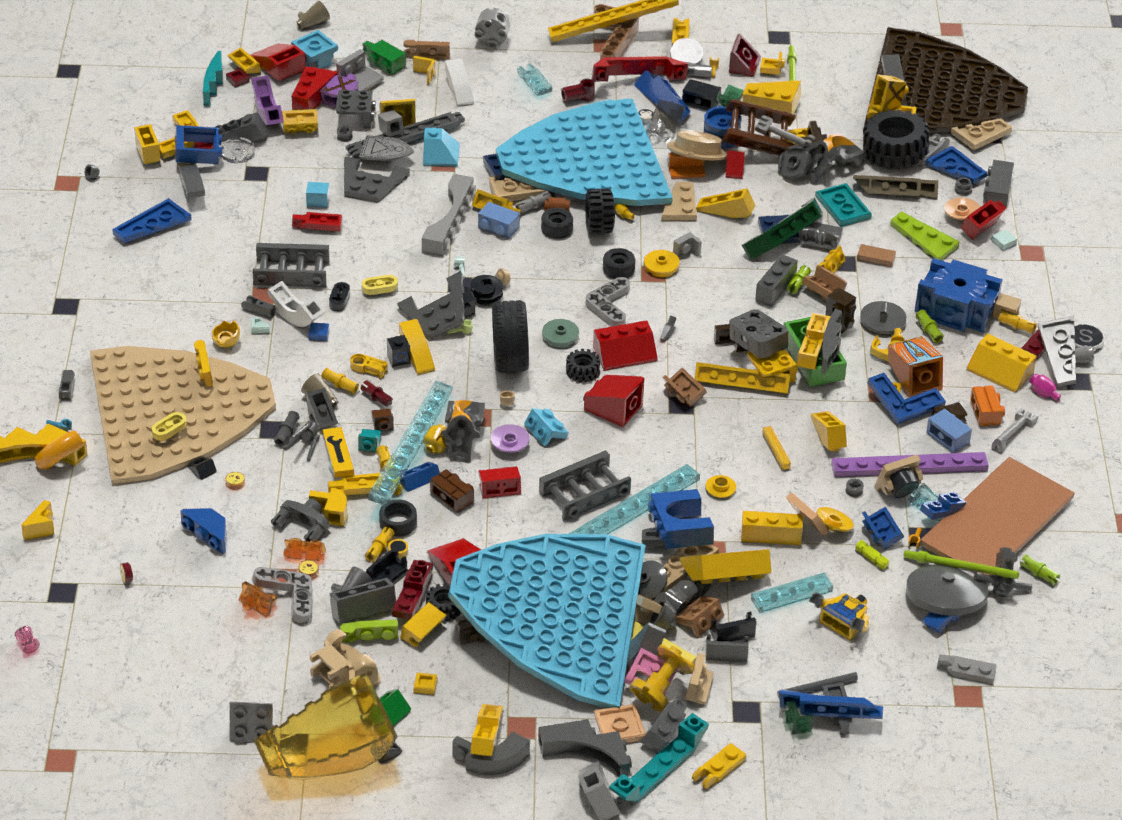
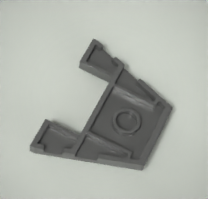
[344,156,410,203]
[397,271,464,339]

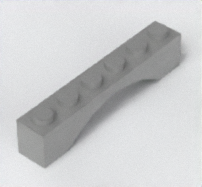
[422,173,476,256]

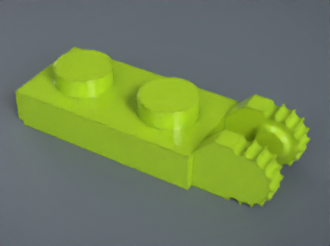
[340,619,398,643]

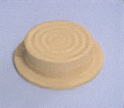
[667,130,727,161]

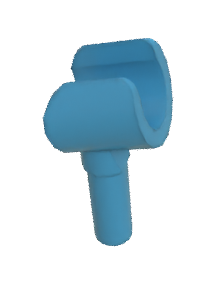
[46,419,72,432]

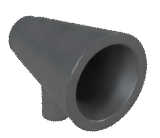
[331,567,373,592]

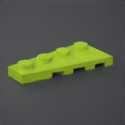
[890,211,960,261]

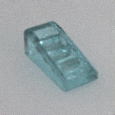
[908,483,944,522]

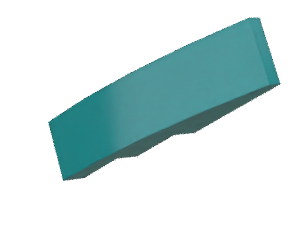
[203,51,223,106]

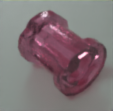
[15,626,40,654]

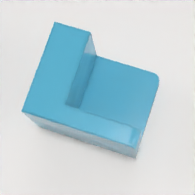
[306,182,329,208]

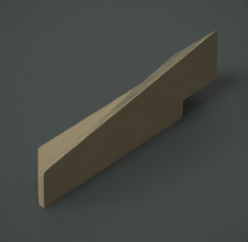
[853,175,939,198]

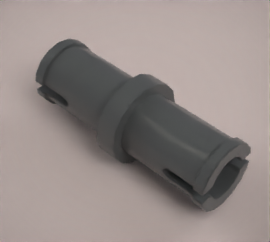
[274,411,300,446]

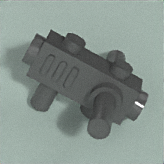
[974,547,1032,597]

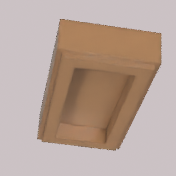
[857,244,896,267]

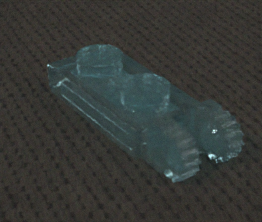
[517,63,552,96]

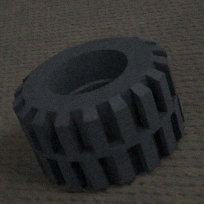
[585,188,615,234]

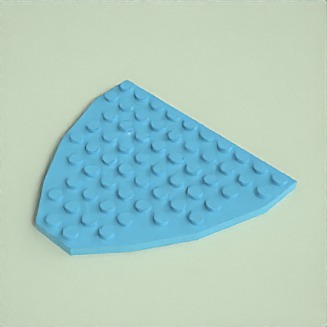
[496,98,673,206]
[448,534,646,708]

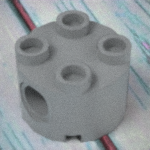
[474,8,510,48]

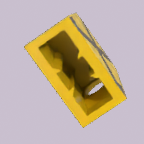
[870,75,908,111]

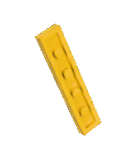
[694,362,791,394]

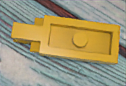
[471,189,521,213]
[328,473,384,495]

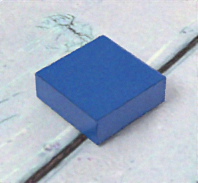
[308,322,329,341]

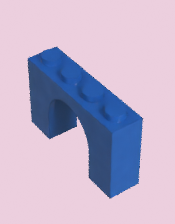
[648,489,714,549]

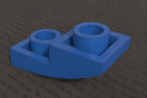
[920,492,966,520]
[922,612,961,633]

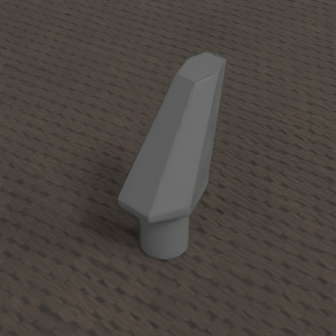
[660,316,677,340]

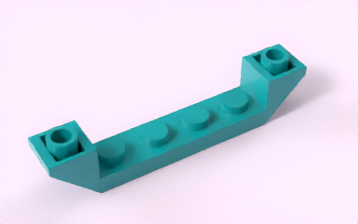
[609,713,709,802]

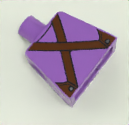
[321,74,359,107]

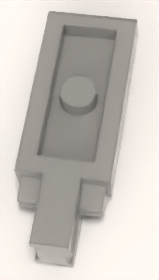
[937,654,997,685]

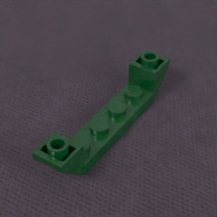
[742,197,823,260]

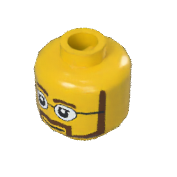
[423,424,448,454]

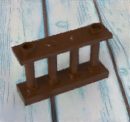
[723,99,796,156]

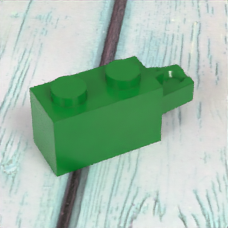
[362,40,406,75]

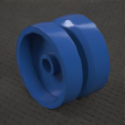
[703,106,742,149]

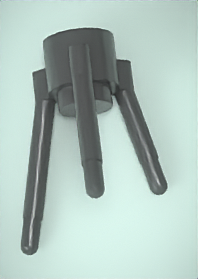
[284,421,320,461]

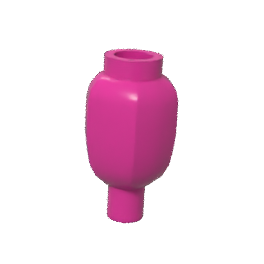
[1029,373,1061,401]

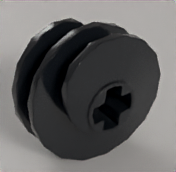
[470,275,503,306]

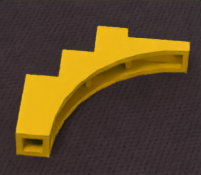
[0,424,87,466]

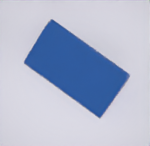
[397,462,440,491]

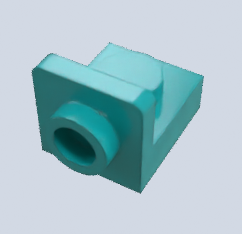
[358,429,381,452]

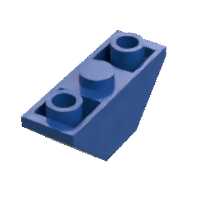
[180,508,227,554]

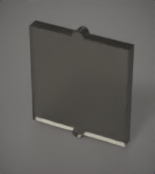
[649,99,685,134]

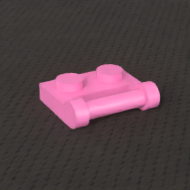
[624,648,679,696]

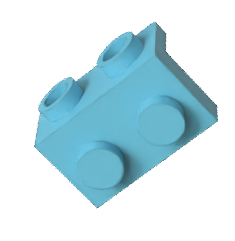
[524,408,569,446]

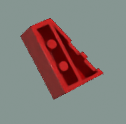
[291,67,338,110]

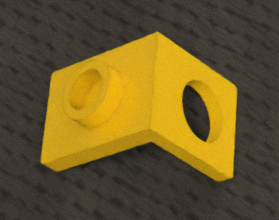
[413,56,436,84]

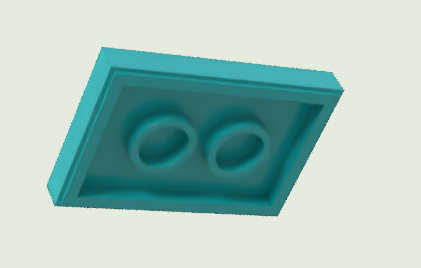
[815,183,872,227]

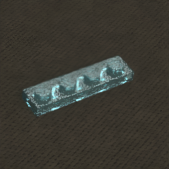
[751,572,833,613]

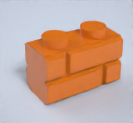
[970,385,1005,426]

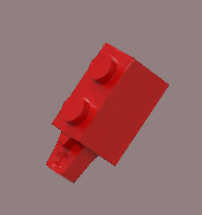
[960,200,1006,240]

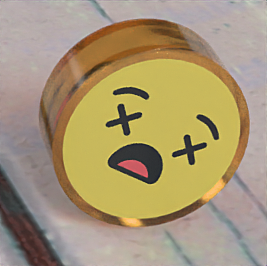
[225,472,245,490]
[298,560,319,579]

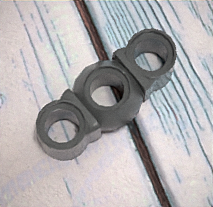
[665,575,712,615]

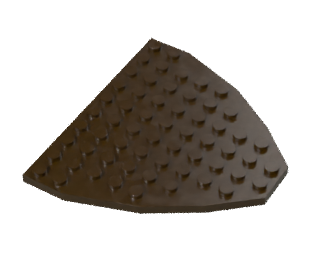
[864,27,1028,133]

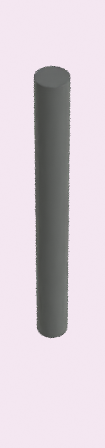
[777,672,858,698]

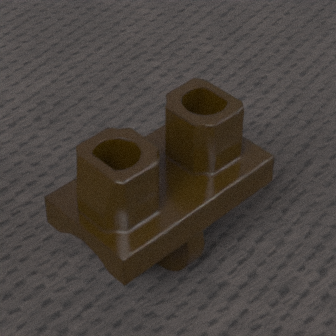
[458,620,486,645]

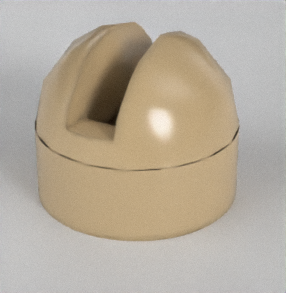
[500,391,515,407]

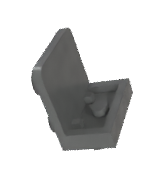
[336,89,376,129]

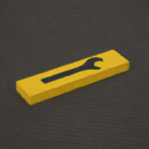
[322,427,354,478]

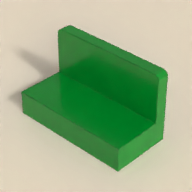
[359,689,411,734]

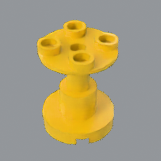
[630,644,695,712]

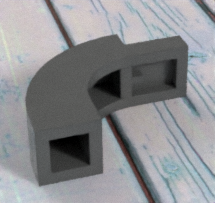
[452,732,530,775]

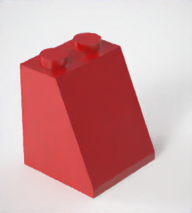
[583,375,645,427]

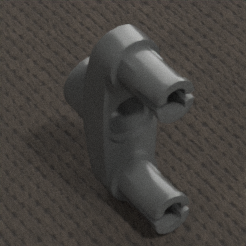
[271,498,330,545]

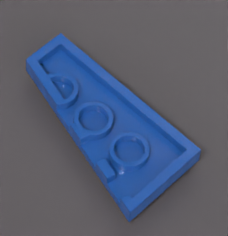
[112,198,192,243]

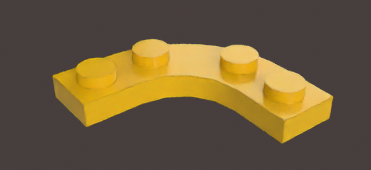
[159,110,198,158]

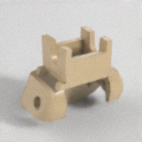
[310,629,381,695]

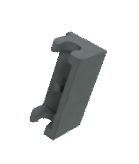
[705,634,749,662]

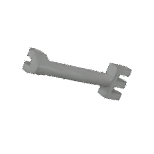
[755,116,815,148]
[991,408,1038,453]

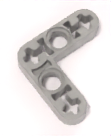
[585,277,630,327]
[252,567,312,623]

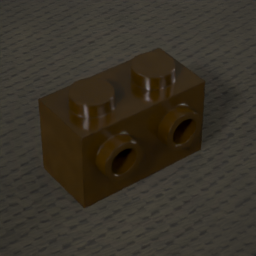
[825,287,856,334]

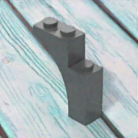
[538,719,632,777]

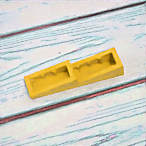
[797,313,831,370]
[470,704,503,756]

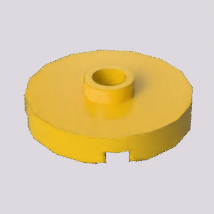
[644,249,680,278]

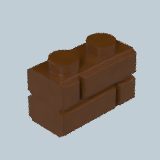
[430,469,474,513]

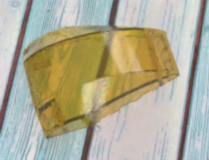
[254,673,398,780]

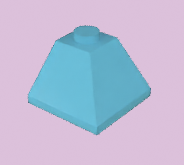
[423,128,460,167]

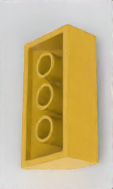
[679,549,772,584]

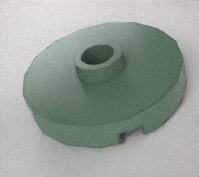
[542,319,579,348]

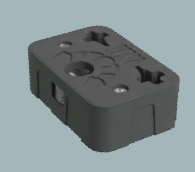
[729,309,789,358]

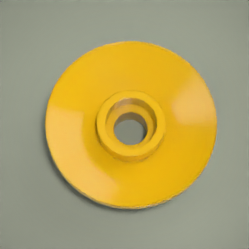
[816,507,854,532]

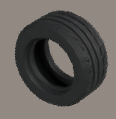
[492,300,529,373]

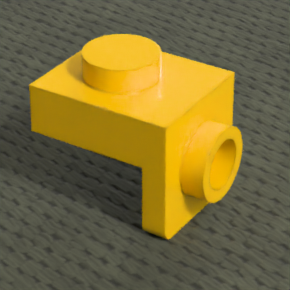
[760,52,785,75]

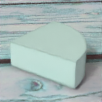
[251,317,270,334]

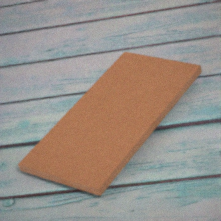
[920,457,1075,583]

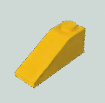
[696,188,756,219]
[810,411,847,451]

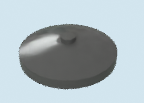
[906,564,988,616]

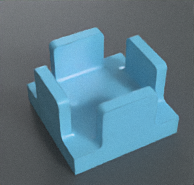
[291,30,338,69]

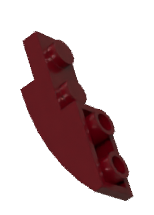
[392,560,433,620]

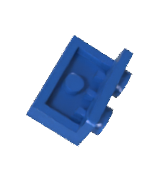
[862,506,904,549]

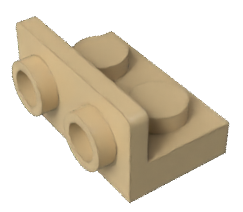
[685,653,714,705]

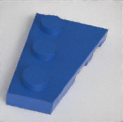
[926,146,987,184]

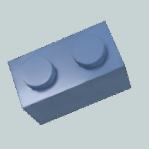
[478,202,520,239]
[926,409,972,453]

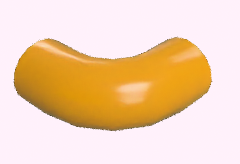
[35,430,83,470]

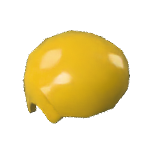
[212,320,240,348]

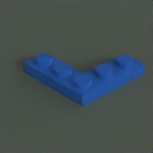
[867,373,946,424]

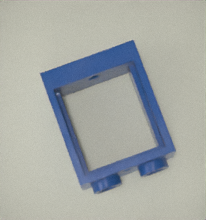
[175,125,222,164]

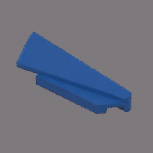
[634,70,691,123]
[779,689,883,719]

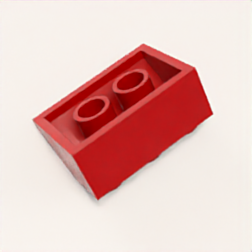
[593,320,658,371]

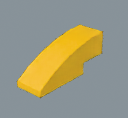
[399,319,435,375]

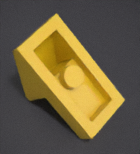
[21,500,54,540]

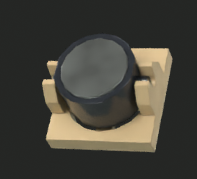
[875,455,923,498]

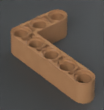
[594,4,639,60]

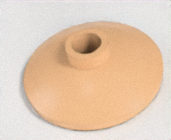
[945,197,980,220]

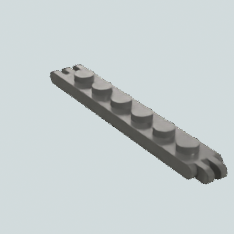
[345,112,465,159]

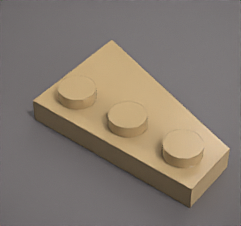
[661,181,697,221]

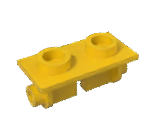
[815,245,846,274]

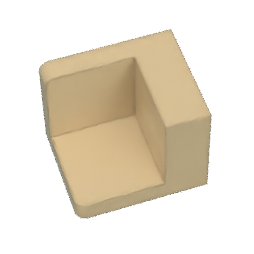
[992,293,1022,319]

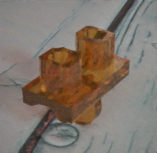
[238,581,277,617]

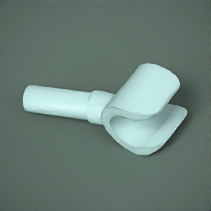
[454,256,465,278]

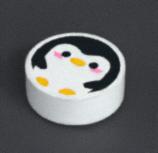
[638,108,654,124]

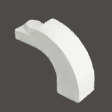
[266,281,326,327]

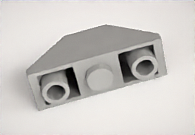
[578,761,620,820]

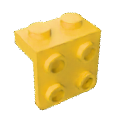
[747,350,798,383]

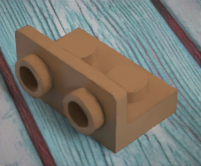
[675,595,724,637]

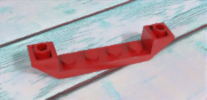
[591,56,688,82]

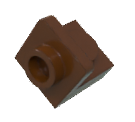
[371,409,394,431]

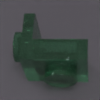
[718,84,744,107]
[782,701,814,735]

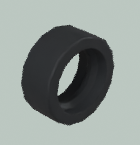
[379,499,417,536]

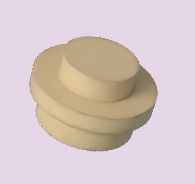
[495,268,511,287]

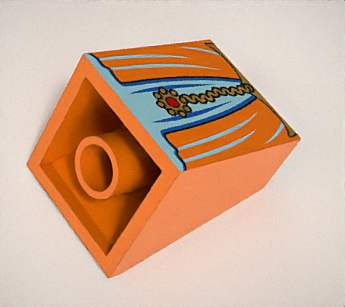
[888,336,943,398]

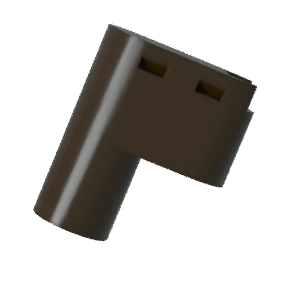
[932,402,968,422]

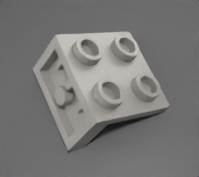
[336,49,384,91]

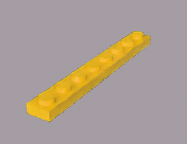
[548,0,679,42]

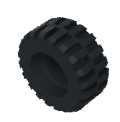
[863,109,929,169]

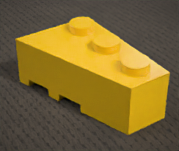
[743,80,801,114]

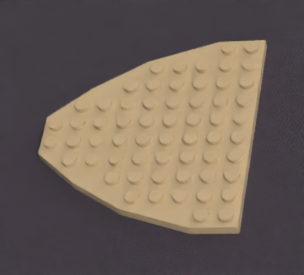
[90,346,276,485]

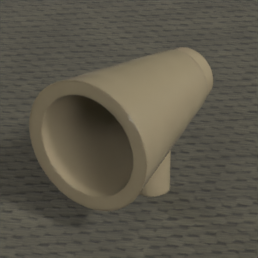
[296,1,330,30]
[301,373,338,409]

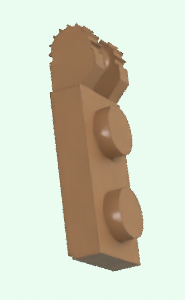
[403,40,450,60]

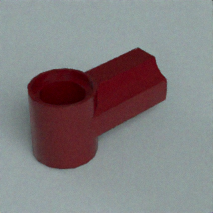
[561,78,595,102]

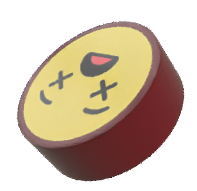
[120,562,133,584]

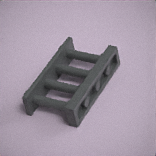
[252,243,330,287]
[539,450,631,521]

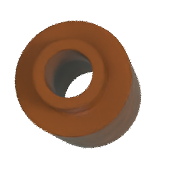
[544,197,570,211]

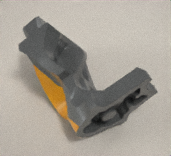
[806,134,867,184]
[442,400,485,462]

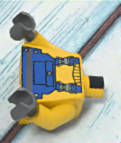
[809,592,869,641]

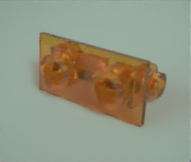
[283,538,326,562]

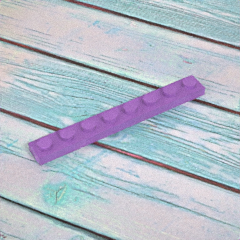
[831,452,989,477]

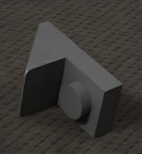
[306,388,338,431]

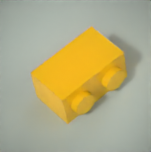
[134,124,161,164]

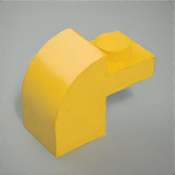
[309,488,348,526]

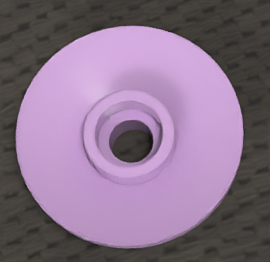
[491,424,530,453]

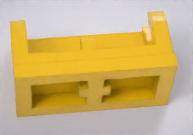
[400,602,446,647]

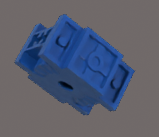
[915,258,1003,333]

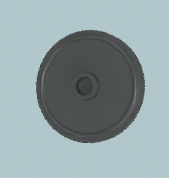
[860,301,907,334]

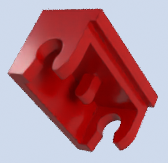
[478,466,521,498]

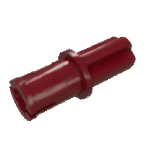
[360,380,393,407]

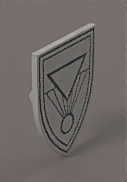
[359,135,414,163]

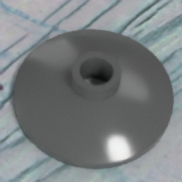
[638,560,667,599]

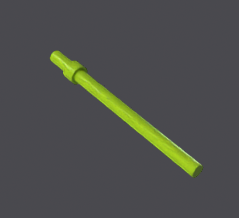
[787,45,797,112]
[903,550,1019,579]

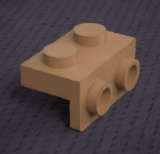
[802,266,847,300]
[663,367,707,407]

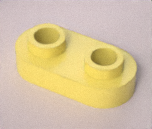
[362,275,398,295]
[152,412,187,441]

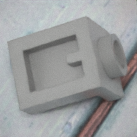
[673,232,702,257]

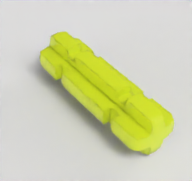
[855,540,889,569]

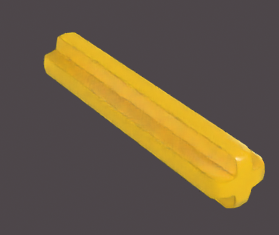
[762,426,791,470]

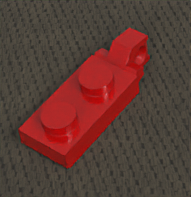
[292,212,343,231]

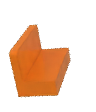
[668,152,705,179]

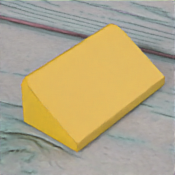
[227,47,261,73]

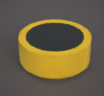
[388,539,408,558]

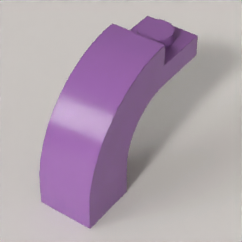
[251,75,284,126]

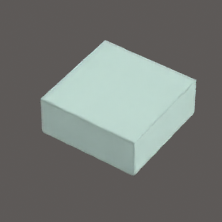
[991,229,1017,250]

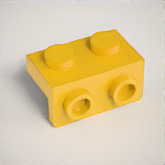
[282,109,318,134]

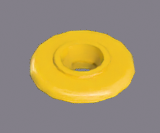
[705,475,737,498]

